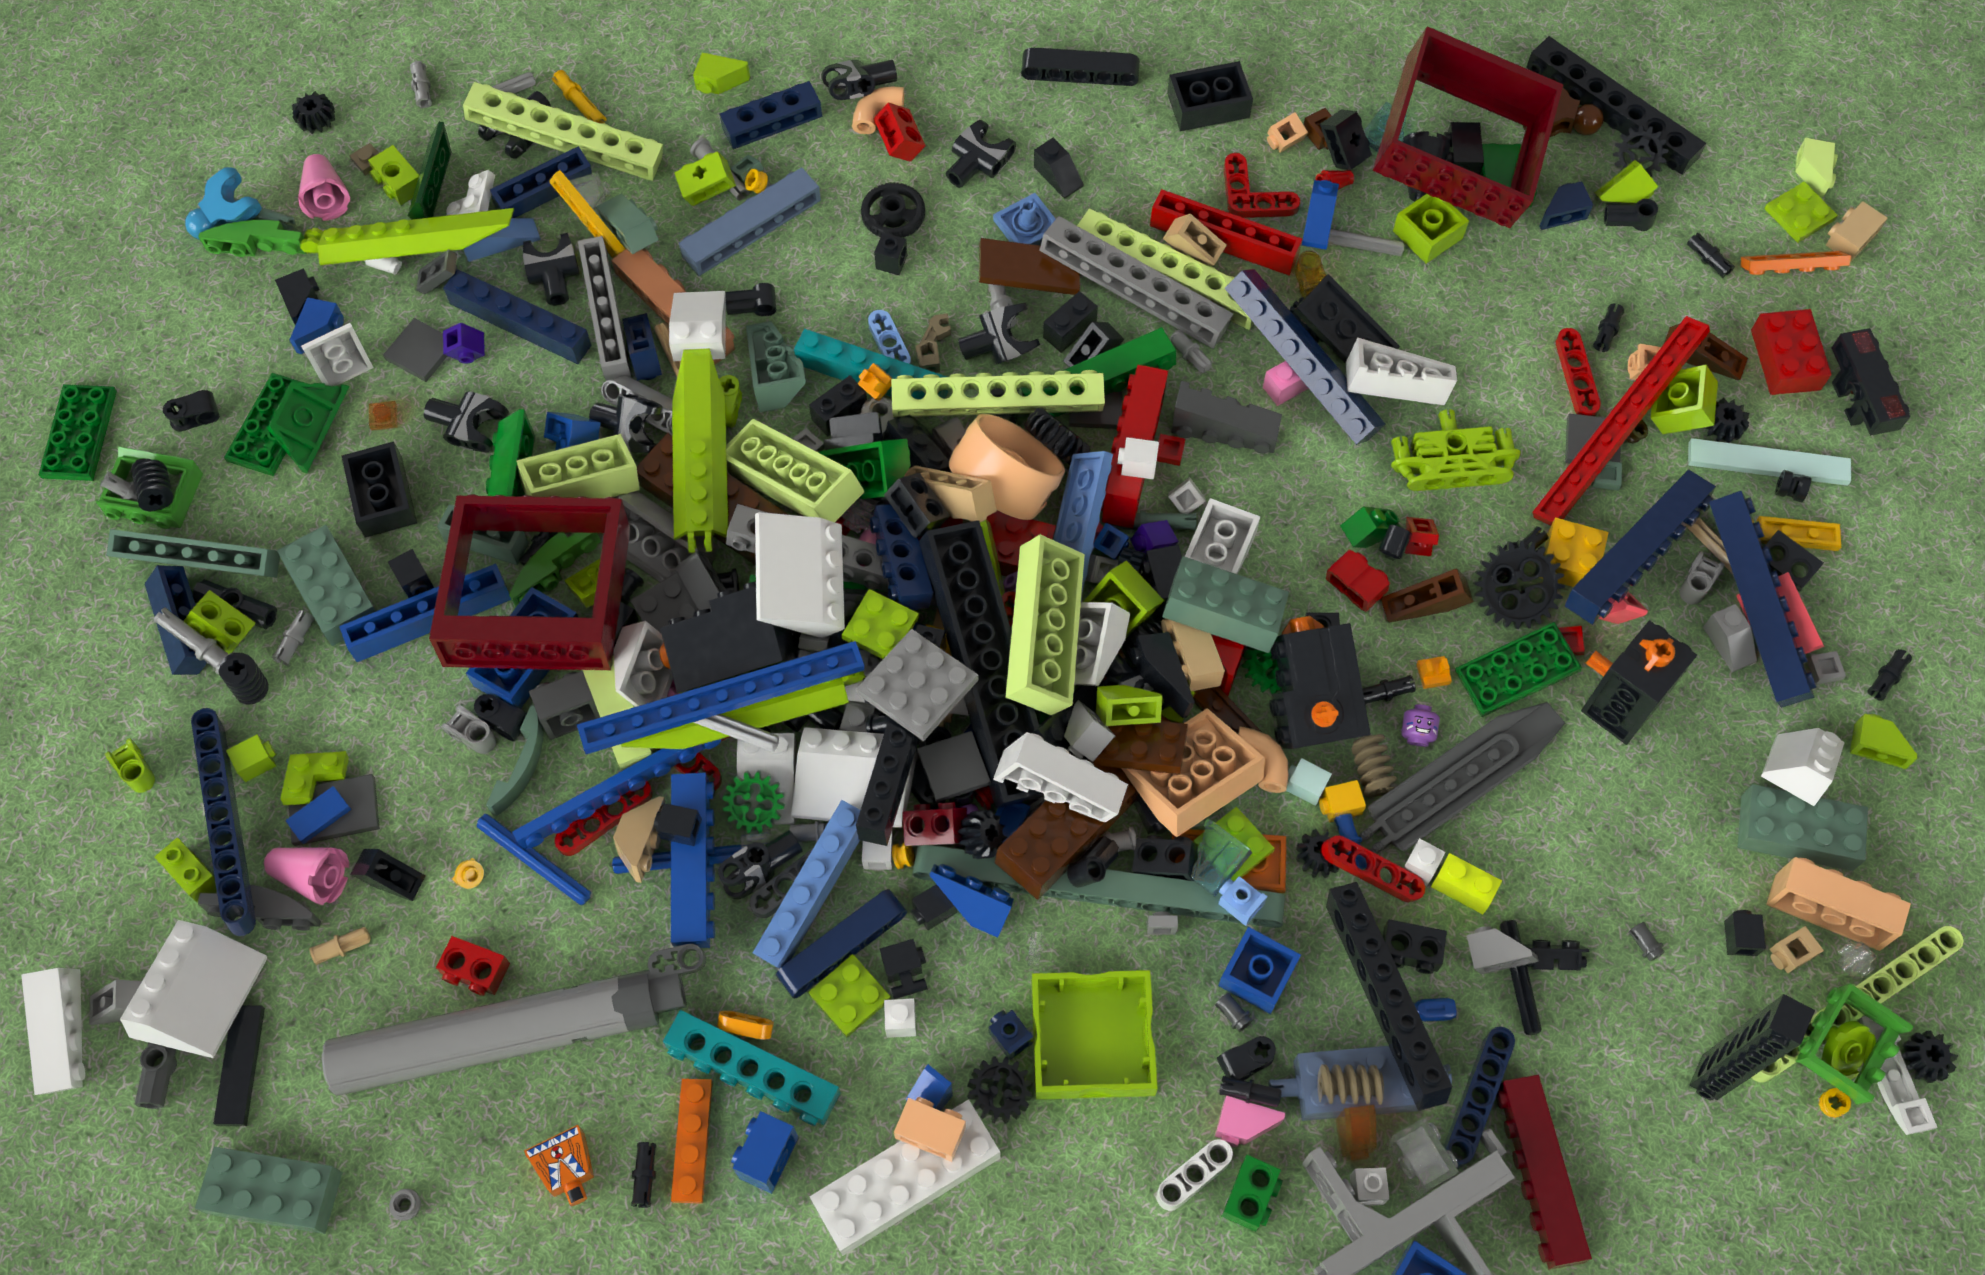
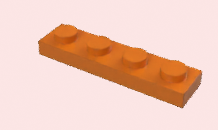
[1740,251,1851,275]
[671,1079,713,1204]

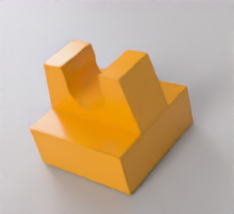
[857,363,893,401]
[1416,656,1452,689]

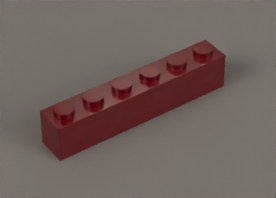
[1496,1074,1592,1270]

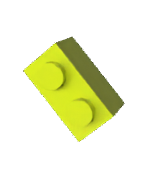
[1431,853,1502,915]

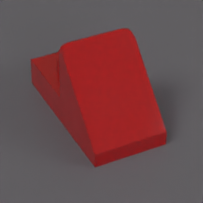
[1405,517,1439,556]

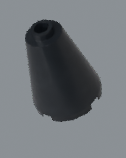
[1403,131,1450,202]

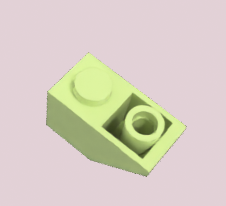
[1795,138,1838,197]

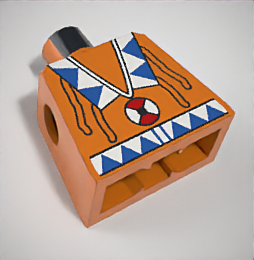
[524,1125,594,1206]

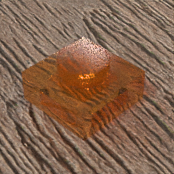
[369,401,398,431]

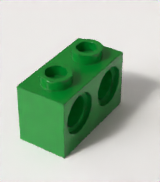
[1221,1155,1283,1232]

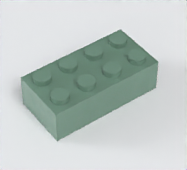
[277,525,376,646]
[1162,556,1289,653]
[1737,784,1868,871]
[195,1147,343,1234]

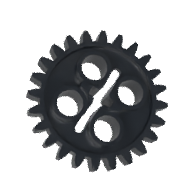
[1473,540,1565,629]

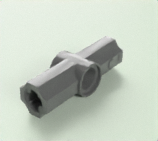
[135,1042,177,1109]

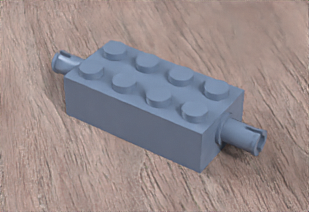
[1268,1046,1452,1121]

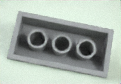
[601,491,719,582]

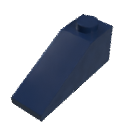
[622,313,662,381]

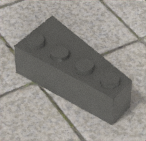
[1171,380,1282,454]

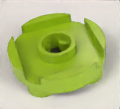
[1821,1021,1876,1080]

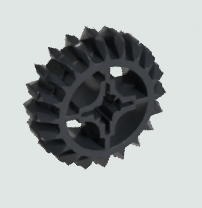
[1024,408,1091,465]

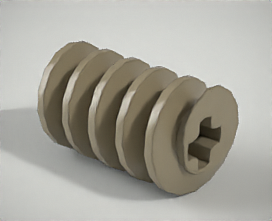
[1351,734,1397,798]
[1318,1064,1384,1105]

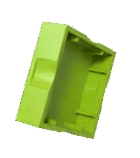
[1031,970,1158,1100]

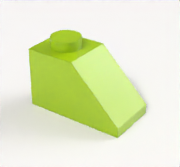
[693,52,750,94]
[1594,160,1658,203]
[1096,685,1162,726]
[1850,714,1917,769]

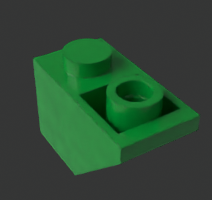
[1340,506,1401,548]

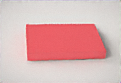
[1736,572,1824,654]

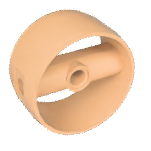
[949,414,1065,520]

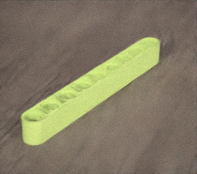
[1751,926,1964,1082]

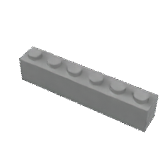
[578,236,632,381]

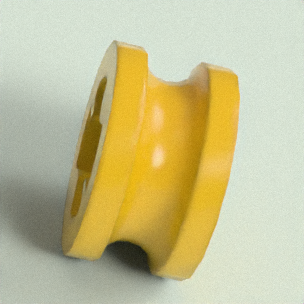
[745,169,768,194]
[892,842,915,869]
[1819,1088,1851,1118]

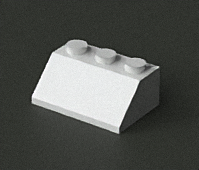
[1761,728,1845,806]

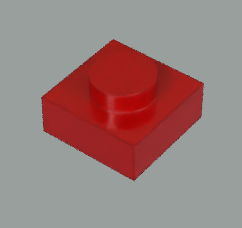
[1157,433,1186,466]
[1559,626,1585,656]

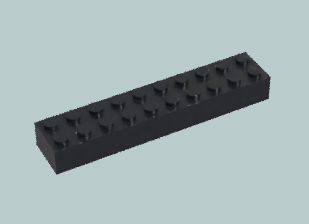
[919,520,1045,809]

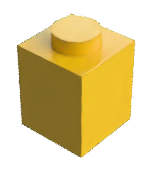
[1319,780,1366,823]

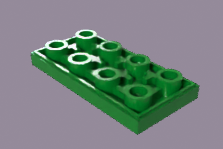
[224,373,308,476]
[38,384,117,481]
[1455,622,1582,717]

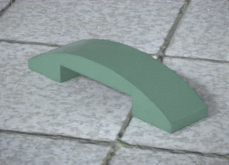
[486,705,543,816]

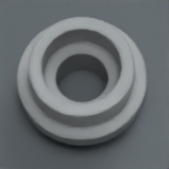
[389,1189,421,1221]

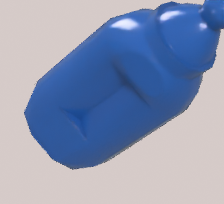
[1414,998,1457,1022]

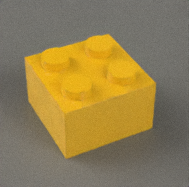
[1539,517,1609,587]

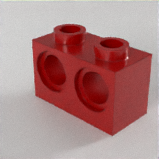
[873,102,926,162]
[436,936,510,996]

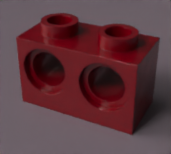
[903,802,967,846]

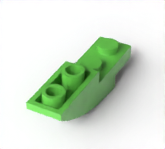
[198,220,306,257]
[509,532,601,607]

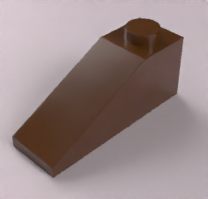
[1664,324,1748,380]
[1381,568,1474,623]

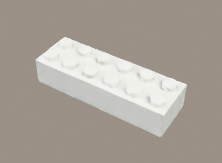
[809,1099,1000,1256]

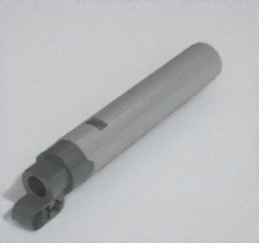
[322,944,706,1096]

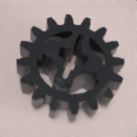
[1613,125,1670,178]

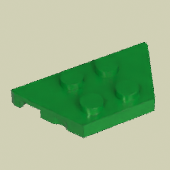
[267,381,350,473]

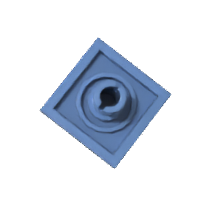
[993,193,1056,245]

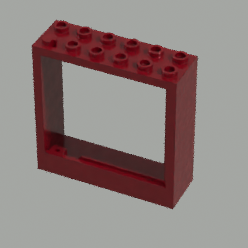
[1372,26,1563,228]
[429,494,630,671]

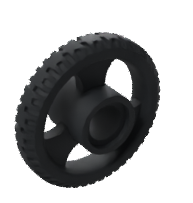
[861,182,925,238]

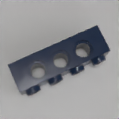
[719,81,822,150]
[870,504,933,610]

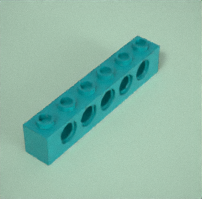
[663,1010,841,1126]

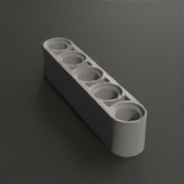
[601,375,673,436]

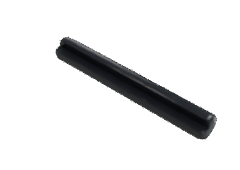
[1500,920,1542,1035]

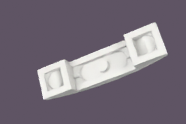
[1859,1016,1937,1135]

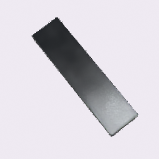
[213,1005,265,1126]

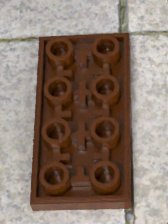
[979,238,1080,295]

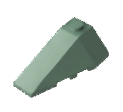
[746,321,806,412]

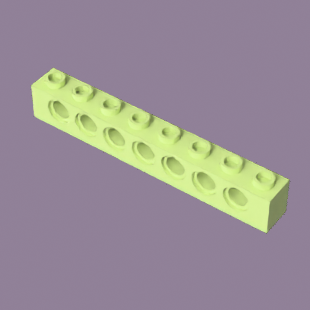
[463,82,663,181]
[1077,208,1254,330]
[891,370,1105,417]

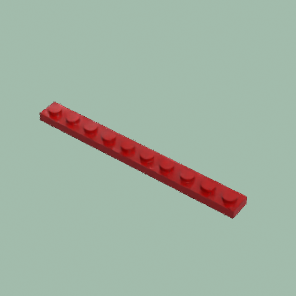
[1532,316,1710,526]

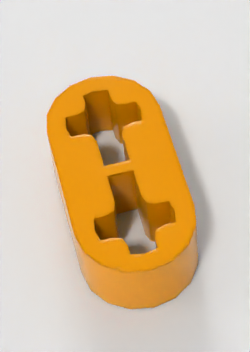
[717,1010,774,1040]

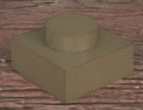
[349,143,379,176]

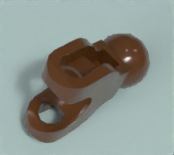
[1523,88,1603,137]

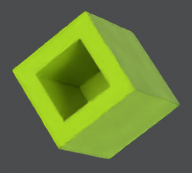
[226,734,277,782]

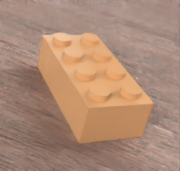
[1766,857,1911,951]

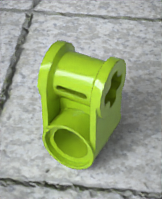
[719,375,743,428]
[105,738,155,793]

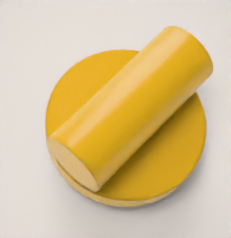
[452,858,484,889]

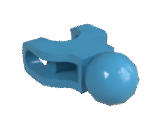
[185,167,262,240]

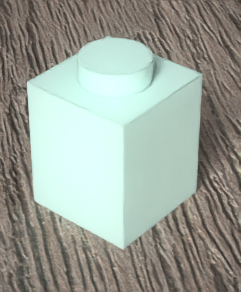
[1286,758,1332,806]

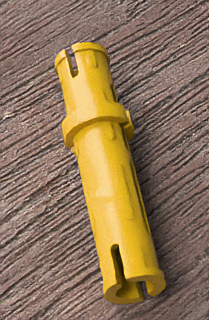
[552,70,607,123]

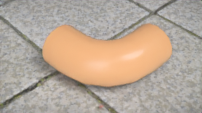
[852,86,904,134]
[1238,726,1289,793]

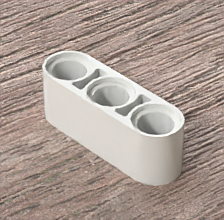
[1156,1139,1233,1211]

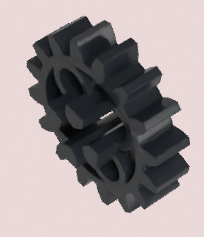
[967,1056,1033,1124]

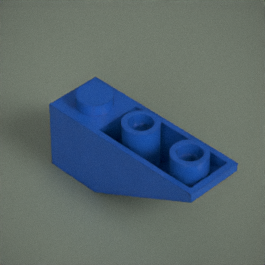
[929,864,1014,938]

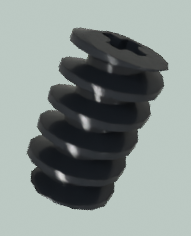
[131,458,174,512]
[218,653,269,705]

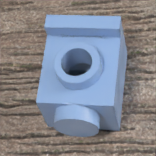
[1219,876,1267,926]

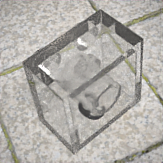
[1383,1117,1459,1201]

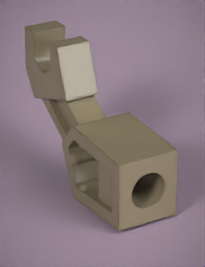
[915,313,951,373]

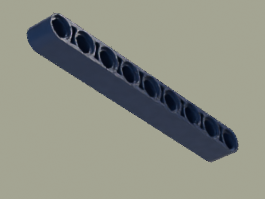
[191,708,256,936]

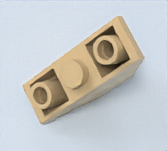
[613,796,666,883]

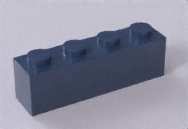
[490,146,593,218]
[144,565,207,675]

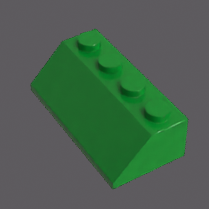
[486,409,535,497]
[818,439,911,500]

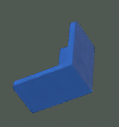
[544,412,600,451]

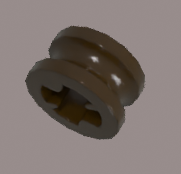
[1626,419,1648,444]

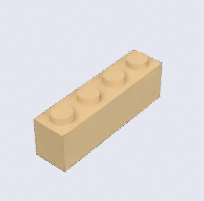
[904,466,997,522]

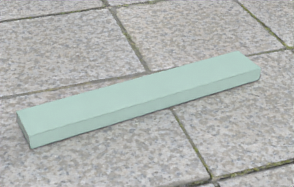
[1688,438,1851,486]

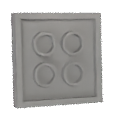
[856,629,979,741]

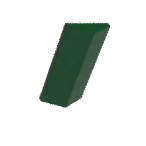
[407,121,452,220]

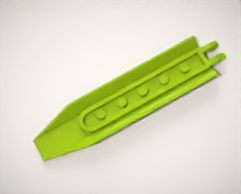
[300,208,514,265]
[672,348,728,553]
[621,671,865,749]

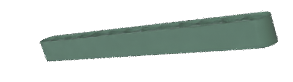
[912,845,1285,928]

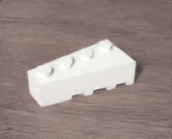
[1346,338,1457,405]
[993,732,1128,822]
[21,968,85,1095]

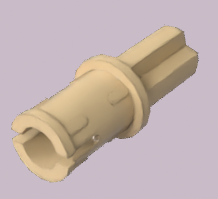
[309,927,371,965]

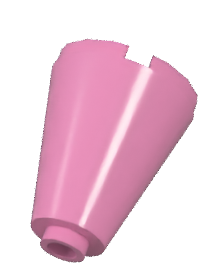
[298,154,350,221]
[264,847,349,905]

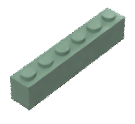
[106,529,280,578]

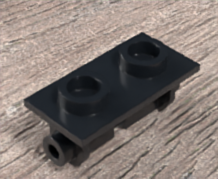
[1523,939,1589,971]

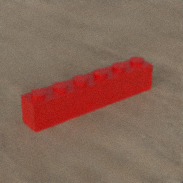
[1150,189,1302,276]

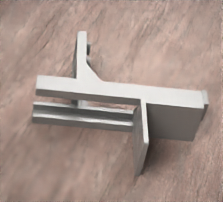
[1302,1129,1515,1275]

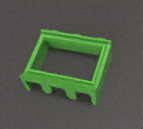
[96,446,203,529]
[1796,983,1914,1105]

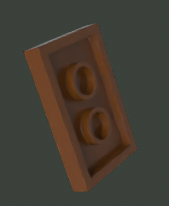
[1094,721,1188,774]

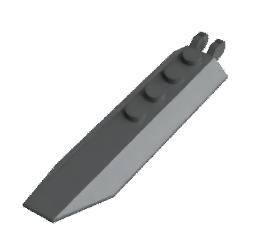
[1359,702,1565,854]

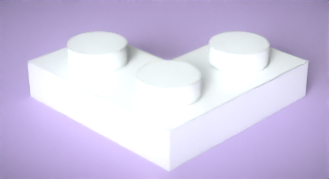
[446,170,495,216]

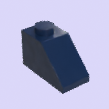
[1539,181,1593,230]

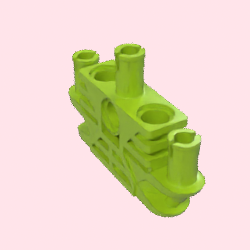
[1391,409,1521,491]

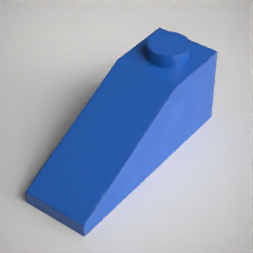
[1301,180,1339,250]

